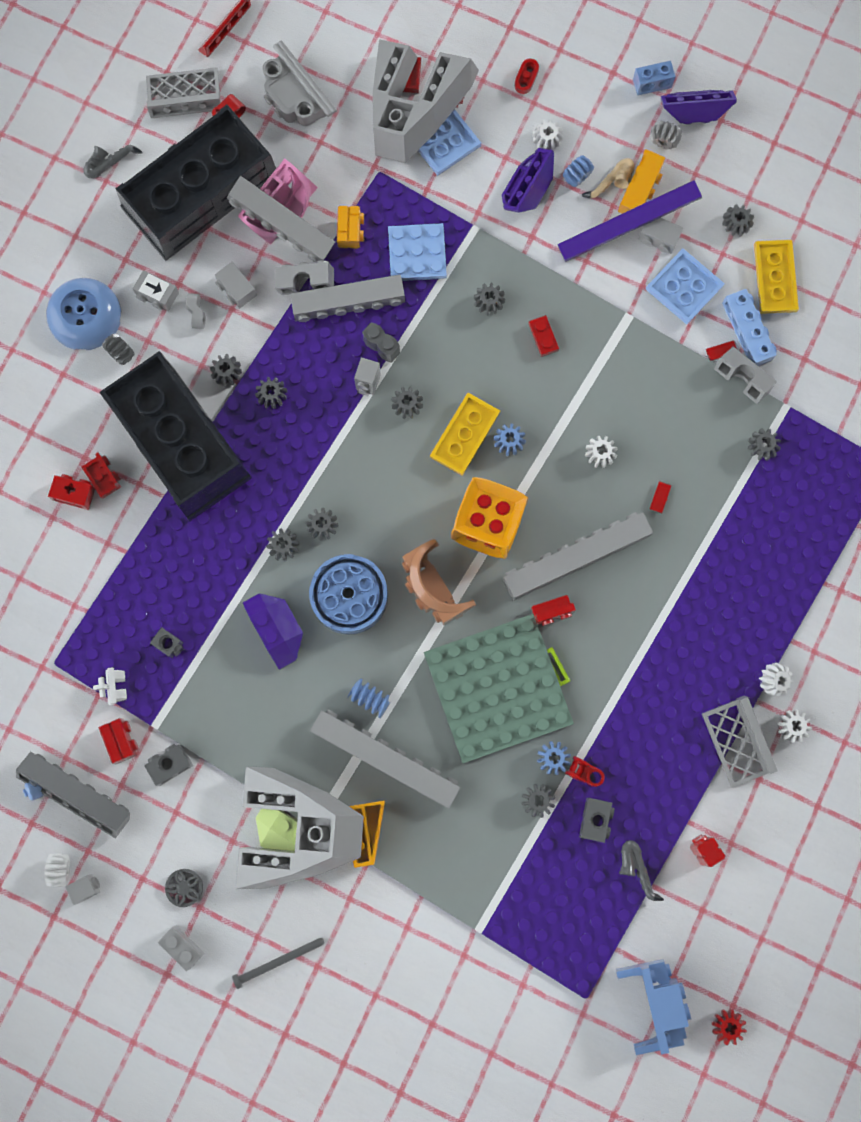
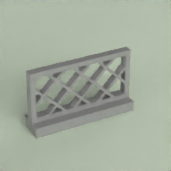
[146,68,221,118]
[702,696,778,787]

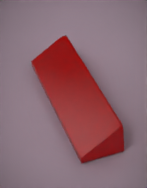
[198,0,251,57]

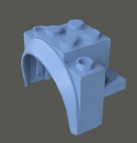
[616,959,691,1055]

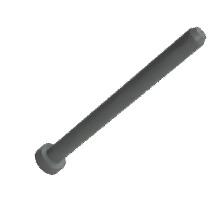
[232,938,325,989]

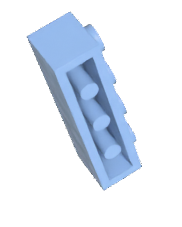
[722,289,777,366]

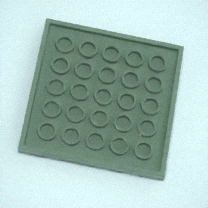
[424,614,574,763]

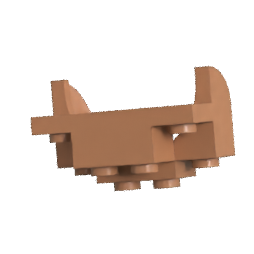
[401,539,476,626]

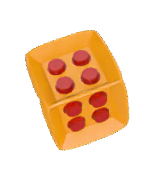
[451,477,528,559]

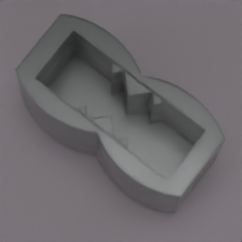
[362,323,400,363]

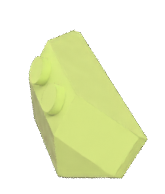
[256,809,297,851]

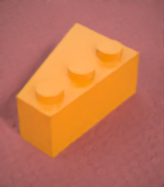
[618,149,665,214]
[349,800,386,868]

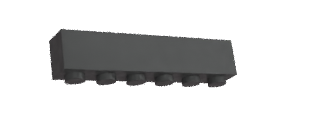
[16,751,130,839]

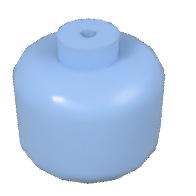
[23,783,44,801]

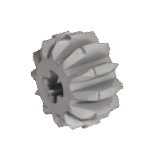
[650,121,682,149]

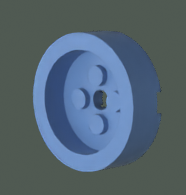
[309,554,388,634]

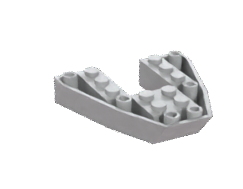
[373,39,479,163]
[236,766,364,889]

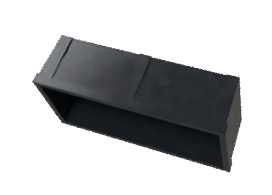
[115,104,276,261]
[99,351,252,521]

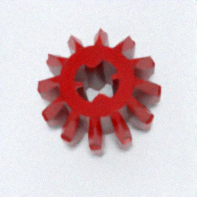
[711,1009,747,1046]

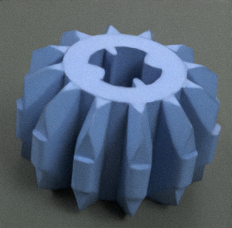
[563,155,594,187]
[494,424,526,456]
[537,741,571,775]

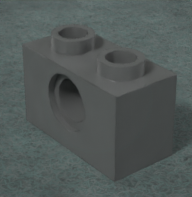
[144,744,194,786]
[579,798,614,843]

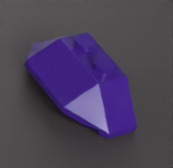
[661,90,737,124]
[502,148,554,213]
[243,593,303,670]

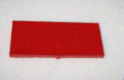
[706,340,737,361]
[649,481,672,514]

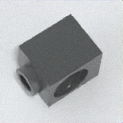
[150,627,184,659]

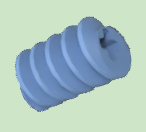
[347,678,391,719]

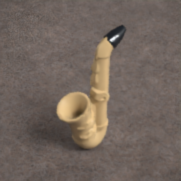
[582,158,635,198]

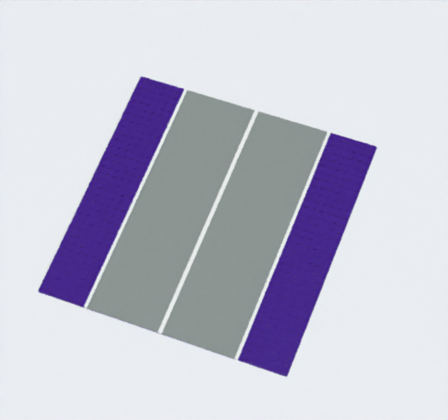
[54,172,861,999]

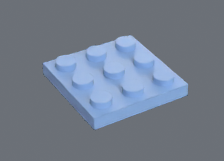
[418,109,481,176]
[388,223,447,281]
[646,248,725,325]

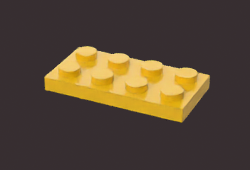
[754,240,799,314]
[430,393,500,476]

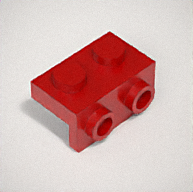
[81,452,122,499]
[531,595,576,626]

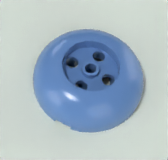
[46,278,121,350]

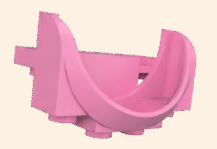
[238,159,318,245]

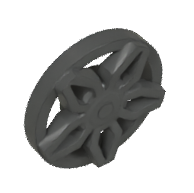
[165,869,203,907]

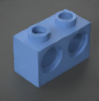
[633,61,675,96]

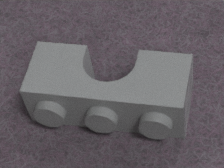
[275,260,334,295]
[714,346,777,404]

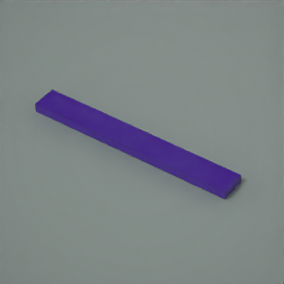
[557,180,702,262]

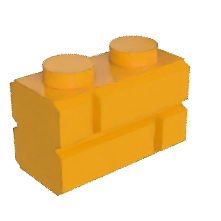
[337,206,364,248]

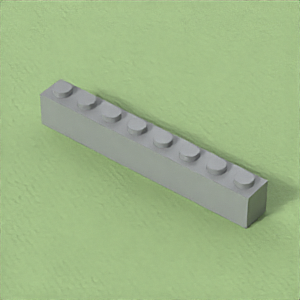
[503,512,653,600]
[310,709,461,809]

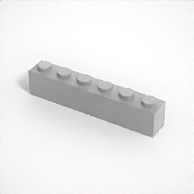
[227,176,335,263]
[290,275,405,322]

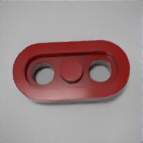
[514,58,539,94]

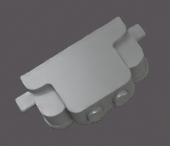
[263,40,337,126]

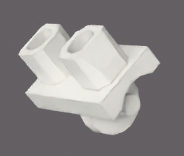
[93,668,127,705]

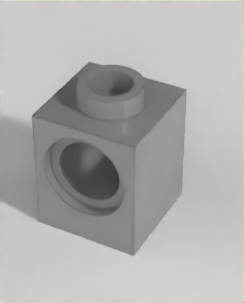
[65,874,100,905]

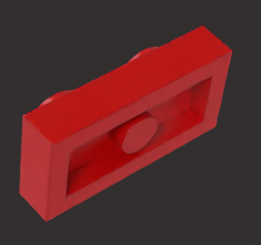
[528,315,559,357]

